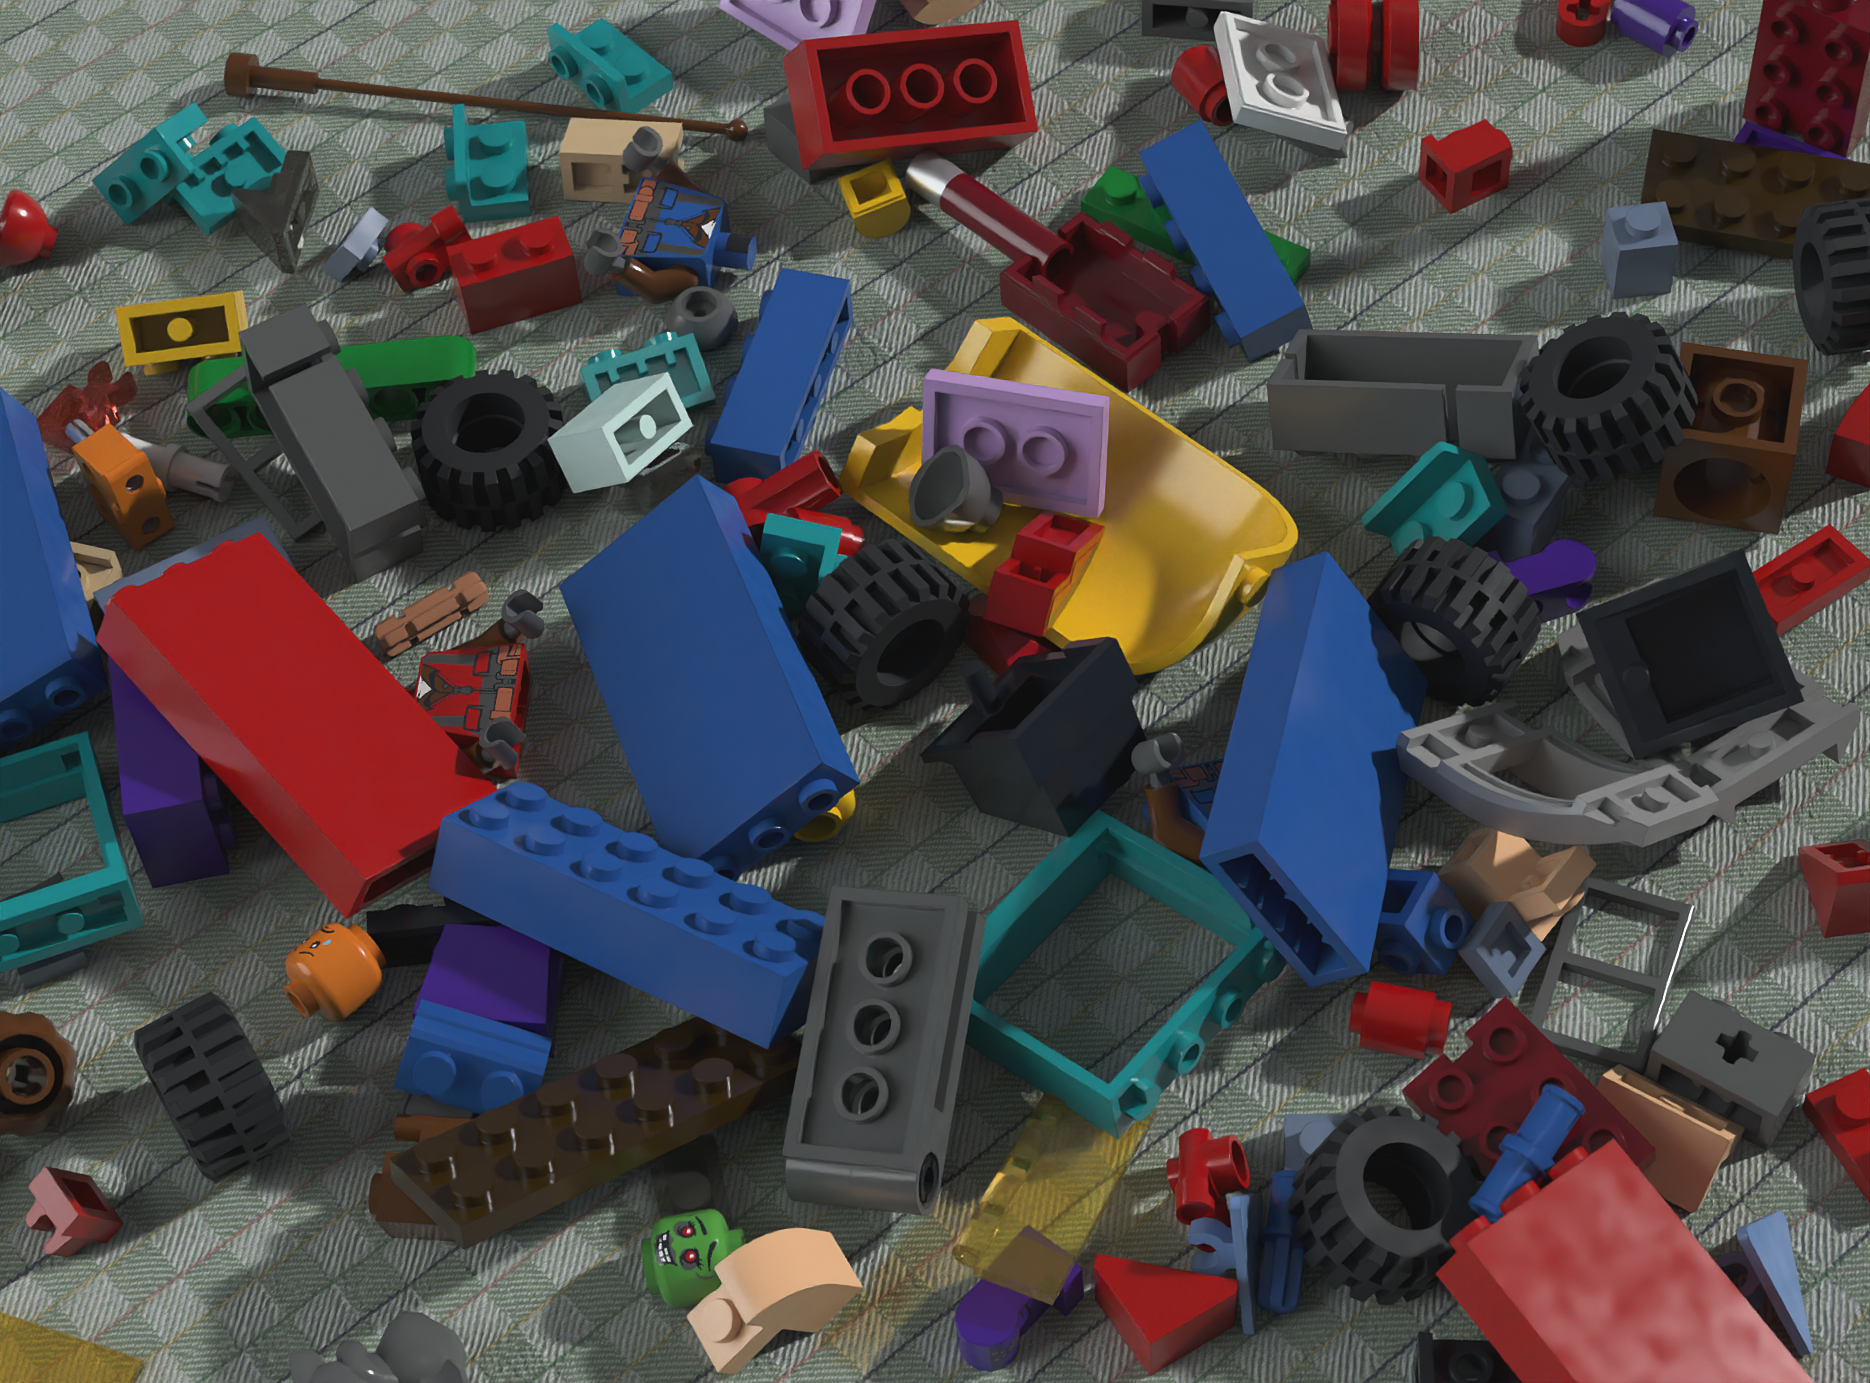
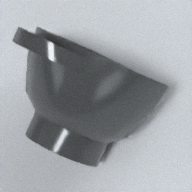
[909,445,1003,534]

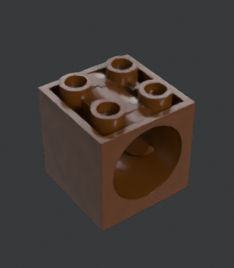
[1653,342,1809,535]

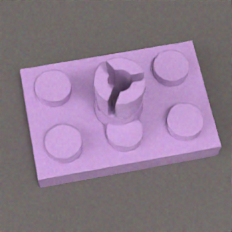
[718,0,876,51]
[922,368,1110,518]

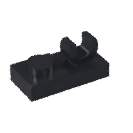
[367,897,502,969]

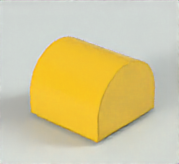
[837,158,911,238]

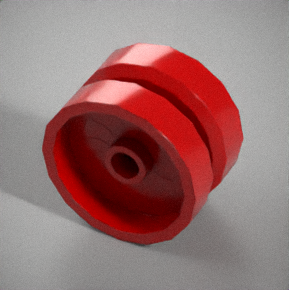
[1327,0,1419,92]

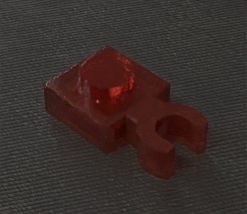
[37,360,137,456]

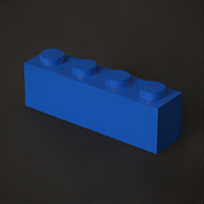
[1138,120,1313,362]
[705,268,853,484]

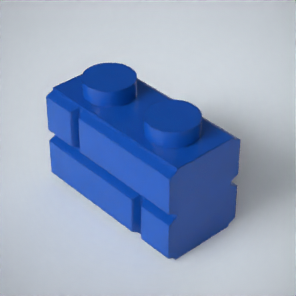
[393,999,553,1114]

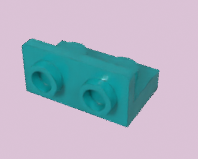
[547,18,674,114]
[91,102,209,224]
[443,104,531,223]
[162,116,298,237]
[579,332,716,413]
[1361,442,1508,558]
[759,513,848,615]

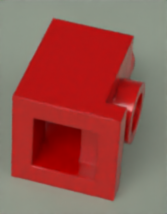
[1418,119,1513,214]

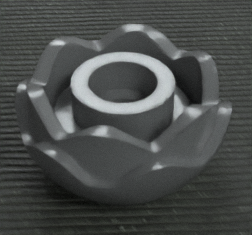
[665,286,738,353]

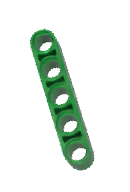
[187,335,477,439]

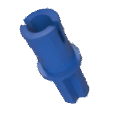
[1257,1170,1309,1315]

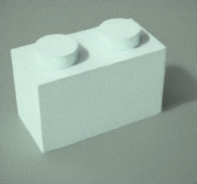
[547,372,693,493]

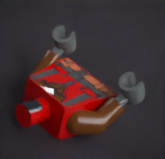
[406,589,545,778]

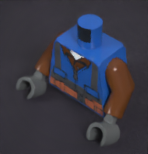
[584,126,757,305]
[1131,732,1224,874]

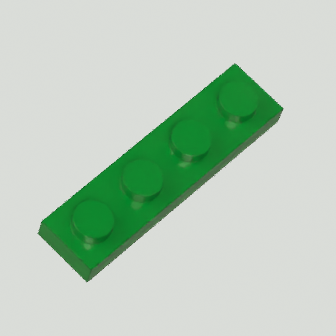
[1081,165,1311,286]

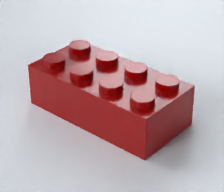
[783,20,1038,170]

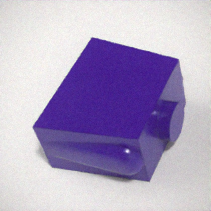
[412,923,567,1059]

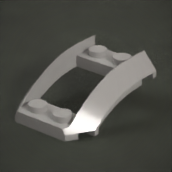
[1557,578,1861,826]
[1396,699,1719,848]

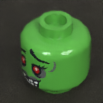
[641,1209,746,1309]

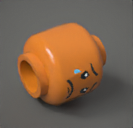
[283,923,386,1022]

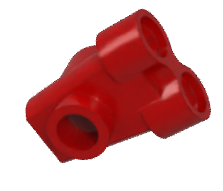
[382,204,472,293]
[1166,1128,1250,1253]

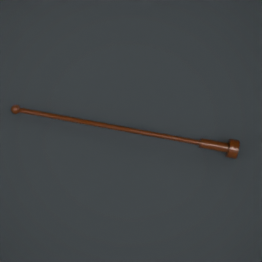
[224,52,748,142]

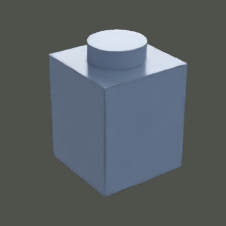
[1600,201,1679,300]

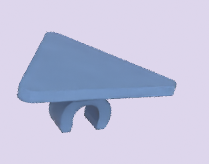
[1188,1193,1263,1335]
[1717,1210,1813,1356]

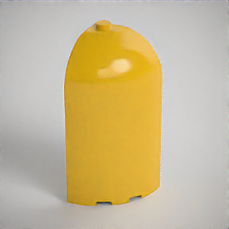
[839,317,1298,675]

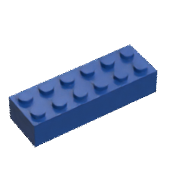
[428,782,825,1050]

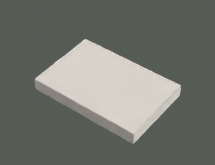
[1213,11,1347,150]

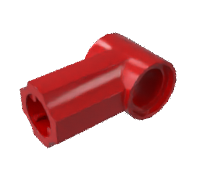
[723,449,844,552]

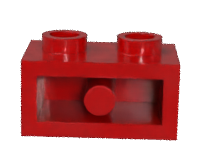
[446,215,583,335]

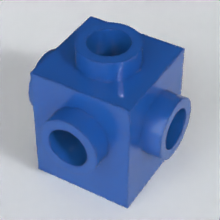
[1374,869,1475,976]

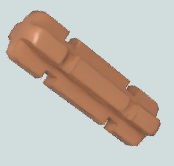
[372,571,490,657]

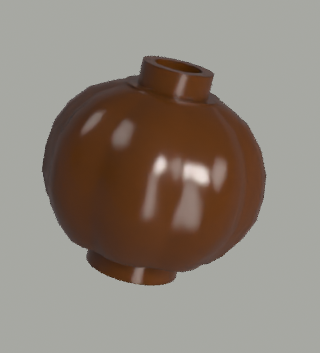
[0,1010,77,1137]

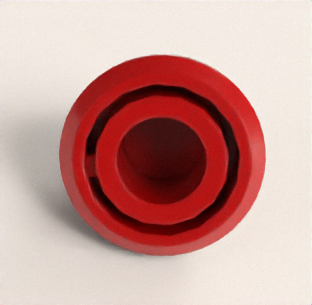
[0,188,59,267]

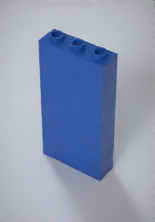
[0,387,109,753]
[559,474,860,882]
[1199,551,1428,988]

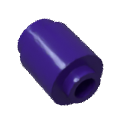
[1610,0,1698,58]

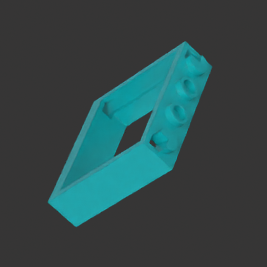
[0,731,145,973]
[965,809,1287,1140]

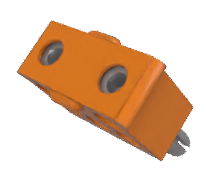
[65,419,175,552]

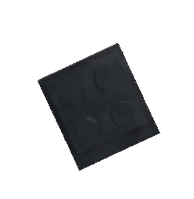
[1576,548,1805,761]
[920,637,1147,838]

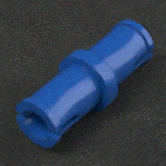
[1468,1084,1586,1224]

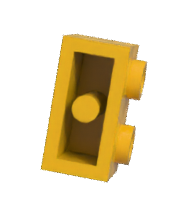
[115,290,249,375]

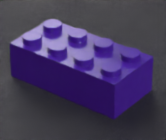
[104,610,237,889]

